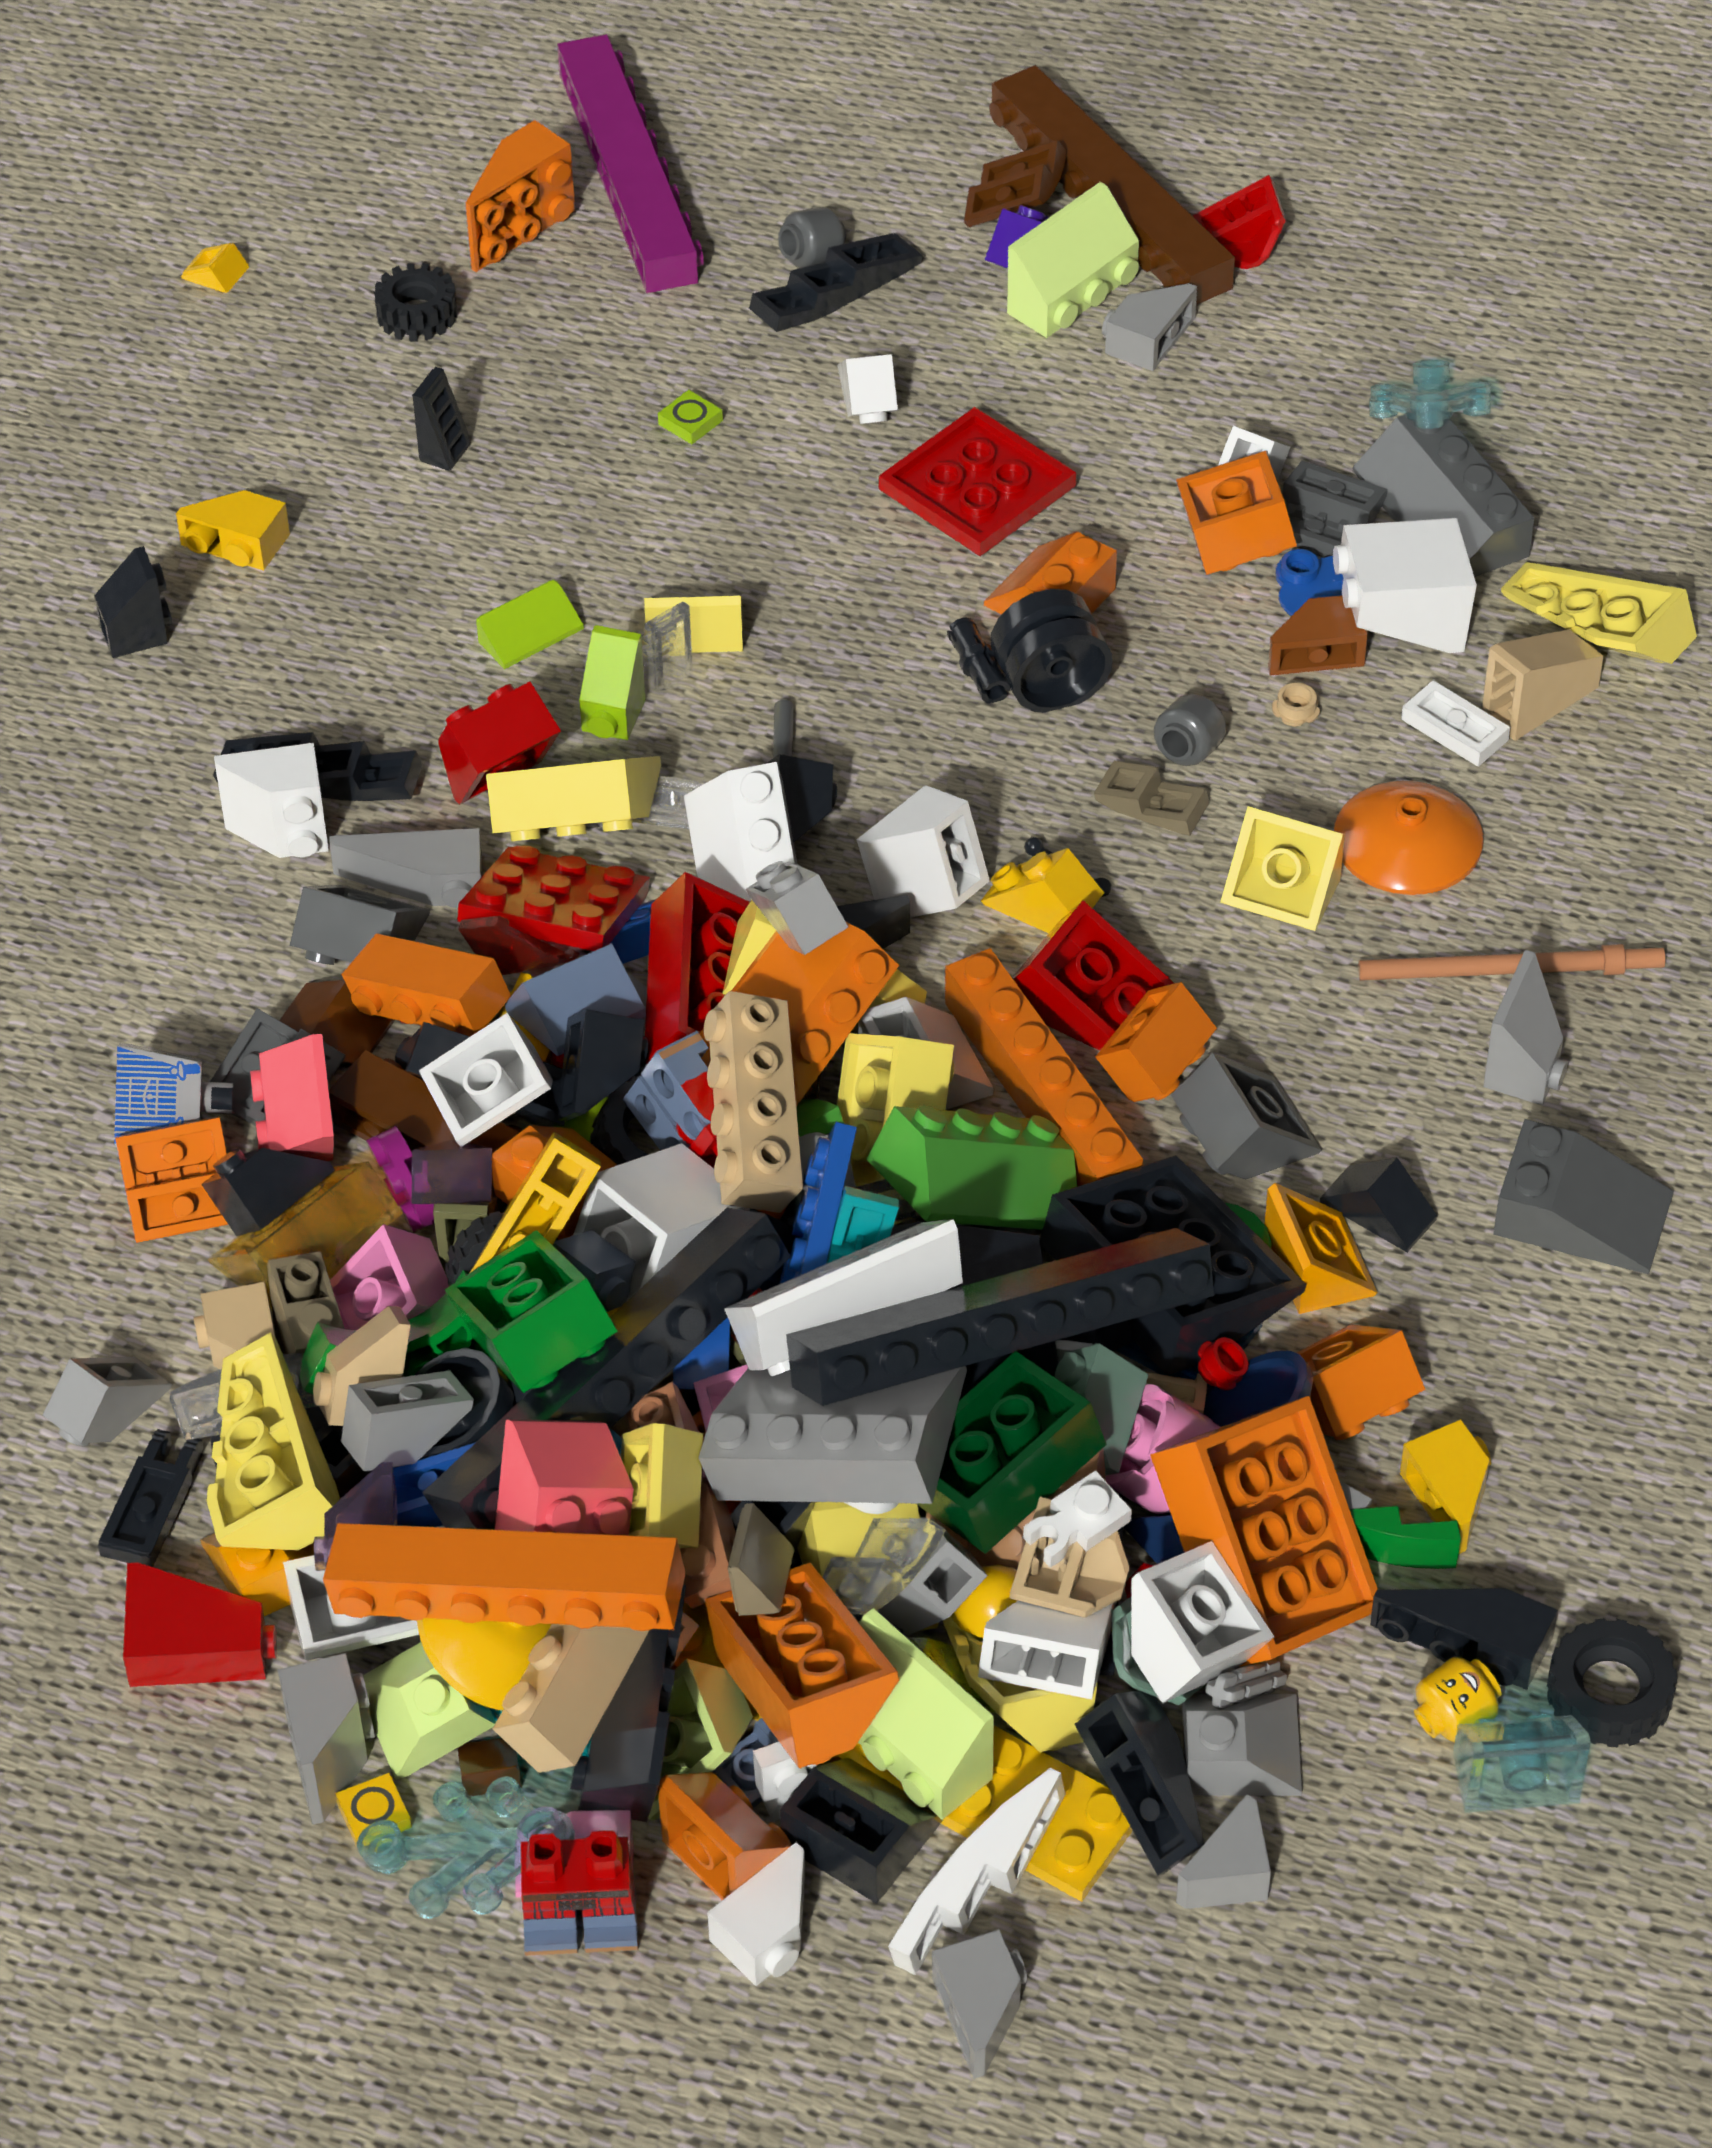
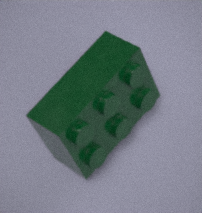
[917,1351,1107,1554]

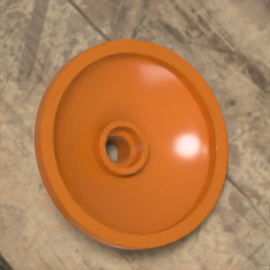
[1334,781,1483,895]

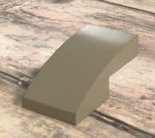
[1094,761,1209,836]

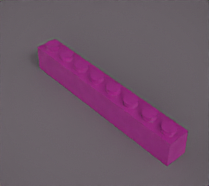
[557,34,704,293]

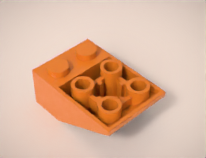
[465,120,575,272]

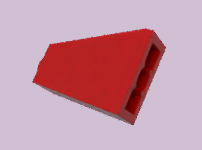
[123,1562,277,1687]

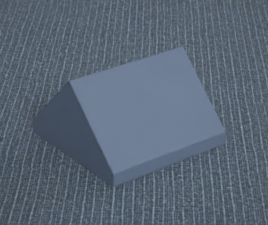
[505,944,647,1056]

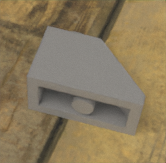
[1102,284,1197,371]
[43,1357,173,1446]
[341,1371,474,1471]
[932,1930,1027,2079]

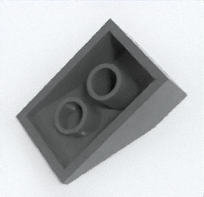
[1493,1119,1674,1275]

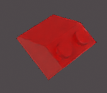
[438,681,561,805]

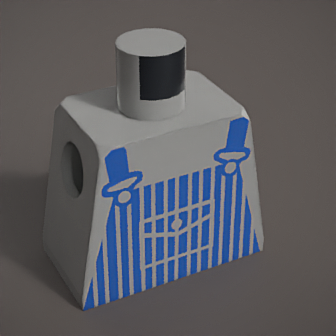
[114,1043,233,1146]

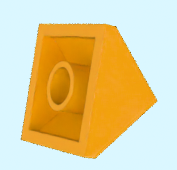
[1264,1183,1378,1314]

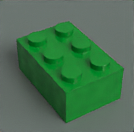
[445,1230,618,1393]

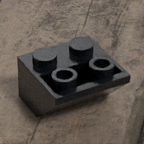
[780,1758,943,1904]

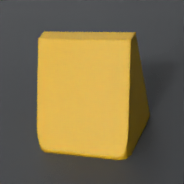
[181,243,249,293]

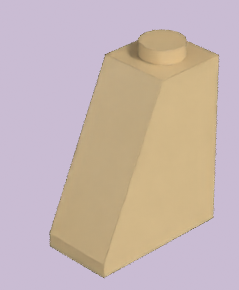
[1482,629,1603,741]

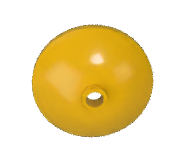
[417,1618,552,1711]

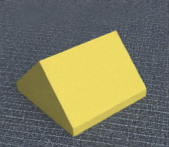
[644,596,743,654]
[1220,806,1345,931]
[621,1423,703,1548]

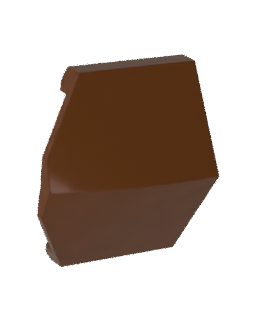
[279,980,395,1066]

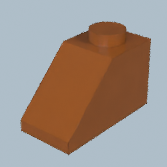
[1268,595,1367,676]

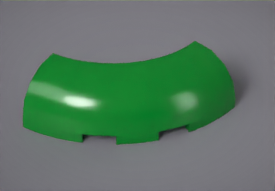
[300,1270,489,1394]

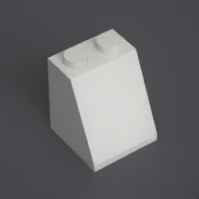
[1333,518,1477,653]
[573,1143,750,1302]

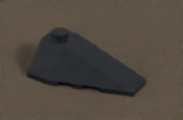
[570,1585,686,1822]

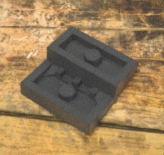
[1282,461,1387,557]
[210,1008,345,1126]

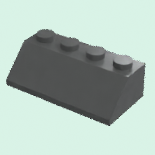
[1353,403,1534,577]

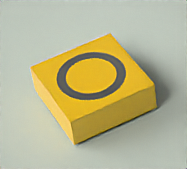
[335,1773,412,1849]

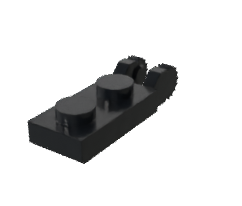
[98,1429,204,1567]

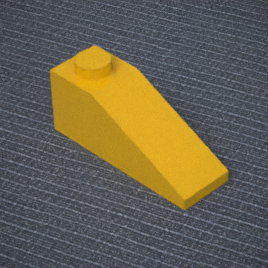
[470,1132,601,1273]

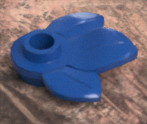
[1275,549,1344,616]

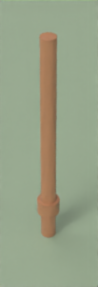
[1358,944,1665,981]

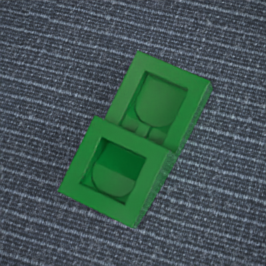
[1350,1506,1461,1569]

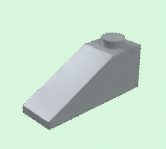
[329,828,483,908]

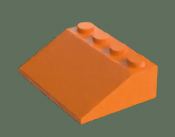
[1150,1396,1378,1667]

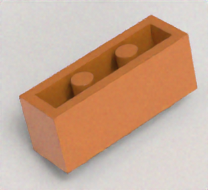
[341,933,511,1036]

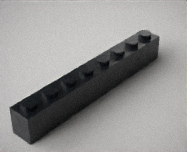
[422,1208,791,1530]
[786,1228,1214,1406]

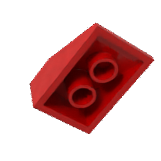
[1012,900,1175,1051]

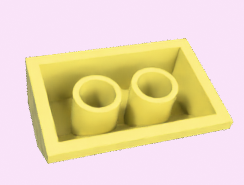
[486,756,661,841]
[837,1033,954,1199]

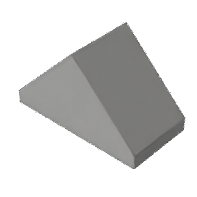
[1176,1794,1271,1909]

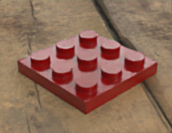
[879,407,1076,556]
[457,845,650,951]

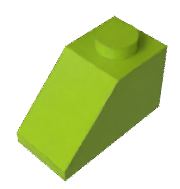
[579,625,646,740]

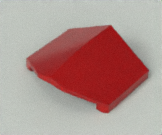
[1192,175,1286,269]

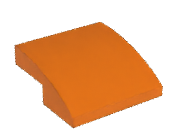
[115,1116,228,1243]

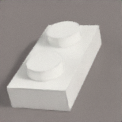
[1401,680,1510,767]

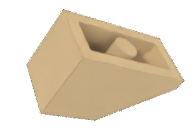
[193,1282,275,1370]
[313,1306,411,1426]

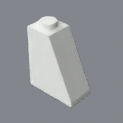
[978,1601,1116,1699]

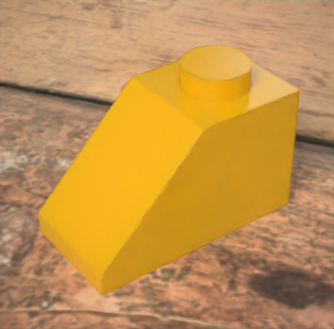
[1400,1419,1491,1554]

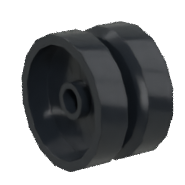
[991,589,1113,713]
[414,1348,517,1460]

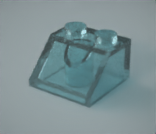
[1453,1714,1591,1813]

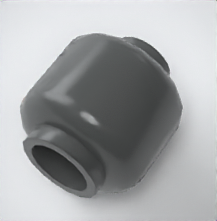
[778,207,846,268]
[1154,694,1226,766]

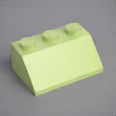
[1007,182,1139,338]
[858,1608,994,1820]

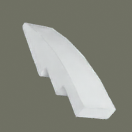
[888,1768,1065,1975]

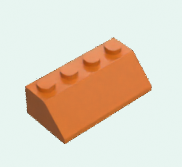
[699,921,899,1106]
[705,1562,899,1769]

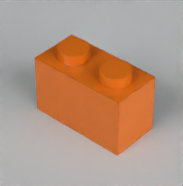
[1095,982,1217,1102]

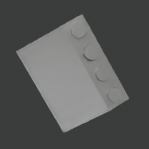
[699,1366,967,1504]

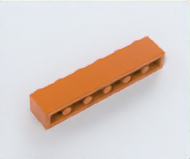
[945,948,1143,1187]
[323,1523,685,1631]

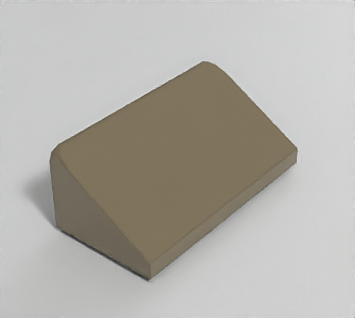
[728,1503,794,1616]

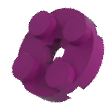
[366,1126,436,1233]

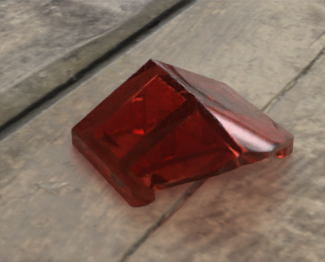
[458,916,580,975]

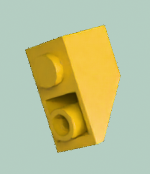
[176,490,290,571]
[981,848,1104,933]

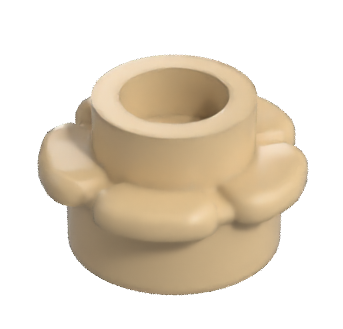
[1272,683,1320,726]

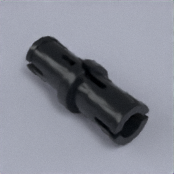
[947,617,1011,704]

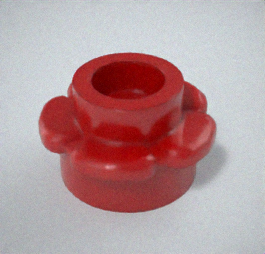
[1198,1337,1248,1390]

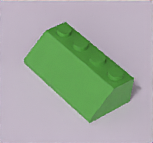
[866,1105,1077,1230]

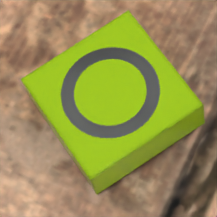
[658,389,723,445]

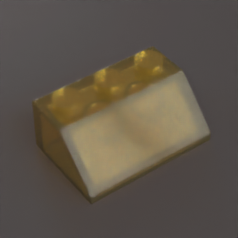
[207,1161,403,1308]

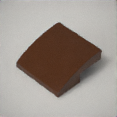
[964,140,1067,228]

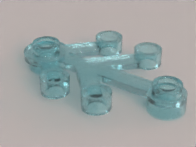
[1369,359,1491,429]
[357,1777,575,1919]

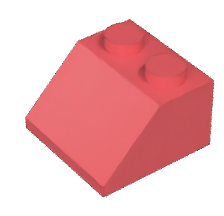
[250,1034,334,1161]
[495,1419,634,1536]

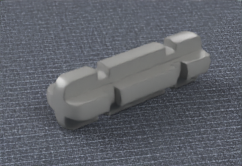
[1206,1659,1287,1709]

